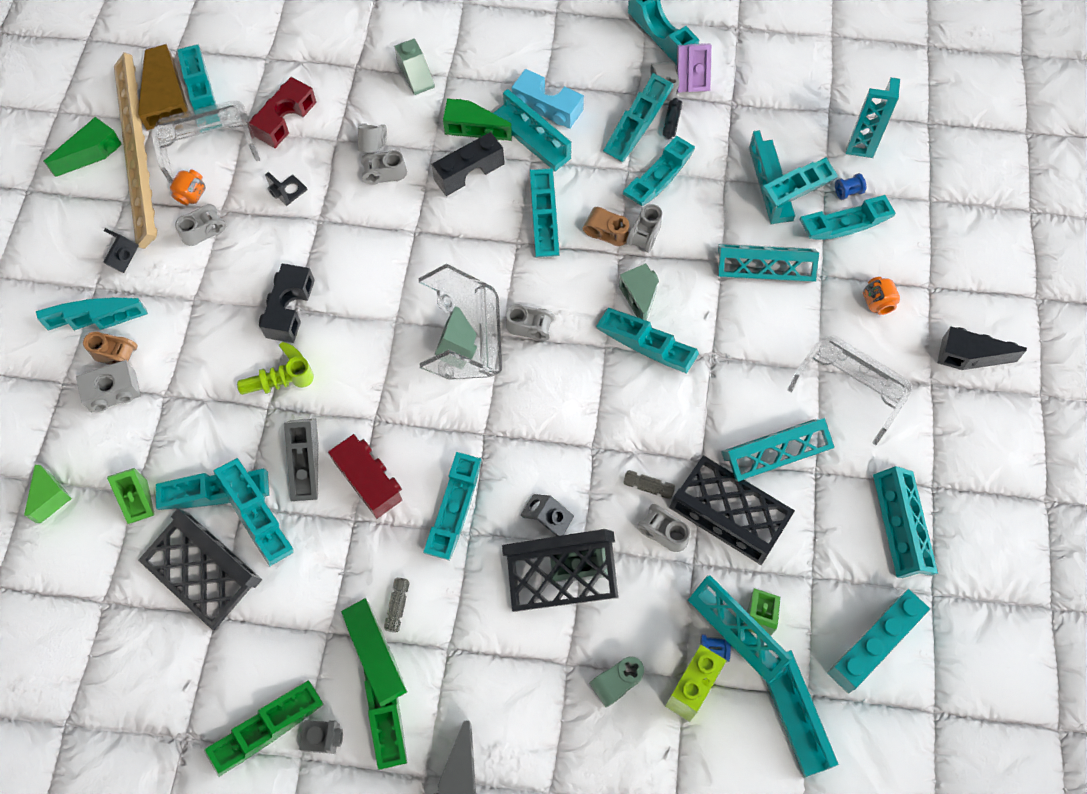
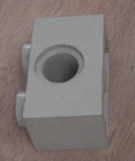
[76,360,141,413]

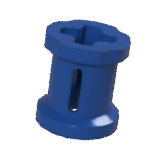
[835,173,867,200]
[700,634,731,662]

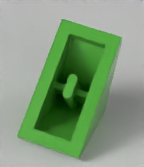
[24,465,72,523]
[107,468,154,524]
[744,588,781,636]

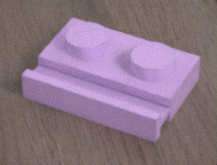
[677,43,712,93]

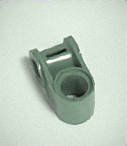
[589,657,644,708]

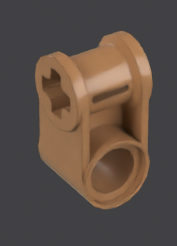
[582,207,629,246]
[83,331,138,365]

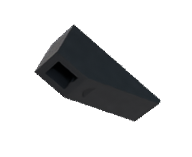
[937,326,1027,370]

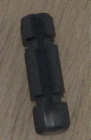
[662,98,683,139]

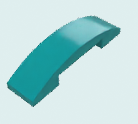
[623,135,695,206]
[800,195,896,240]
[423,452,482,561]

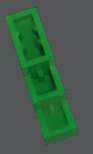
[341,598,407,707]
[363,646,408,770]
[204,680,323,777]

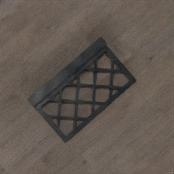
[669,455,795,566]
[138,509,263,630]
[502,529,619,612]

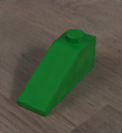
[443,98,512,141]
[43,117,122,177]

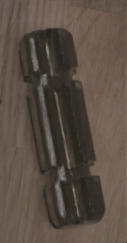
[623,470,675,499]
[384,578,410,633]

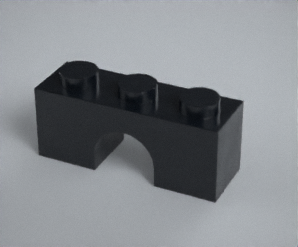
[431,132,505,196]
[259,263,315,343]

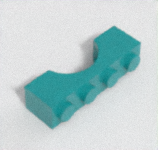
[628,0,700,65]
[827,589,931,694]

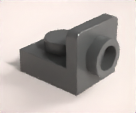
[299,720,343,754]

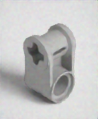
[650,61,679,105]
[358,123,387,152]
[361,150,407,184]
[175,204,226,246]
[626,204,662,253]
[506,304,554,341]
[637,504,690,552]

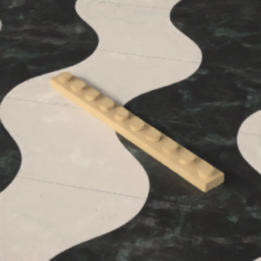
[114,52,157,249]

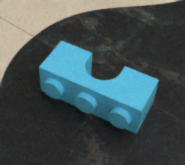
[512,69,584,129]

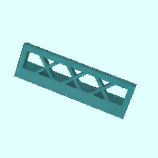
[846,77,900,158]
[493,89,572,172]
[749,130,795,224]
[718,244,819,282]
[721,418,835,481]
[873,466,938,578]
[688,575,793,684]
[765,650,839,778]

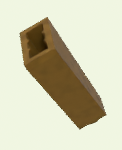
[138,44,191,130]

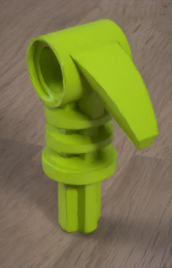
[237,342,314,395]

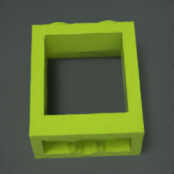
[665,645,727,722]

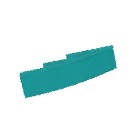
[177,44,221,130]
[603,73,674,162]
[762,157,838,208]
[530,168,559,258]
[36,297,148,331]
[596,307,699,374]
[213,458,293,567]
[156,468,269,510]

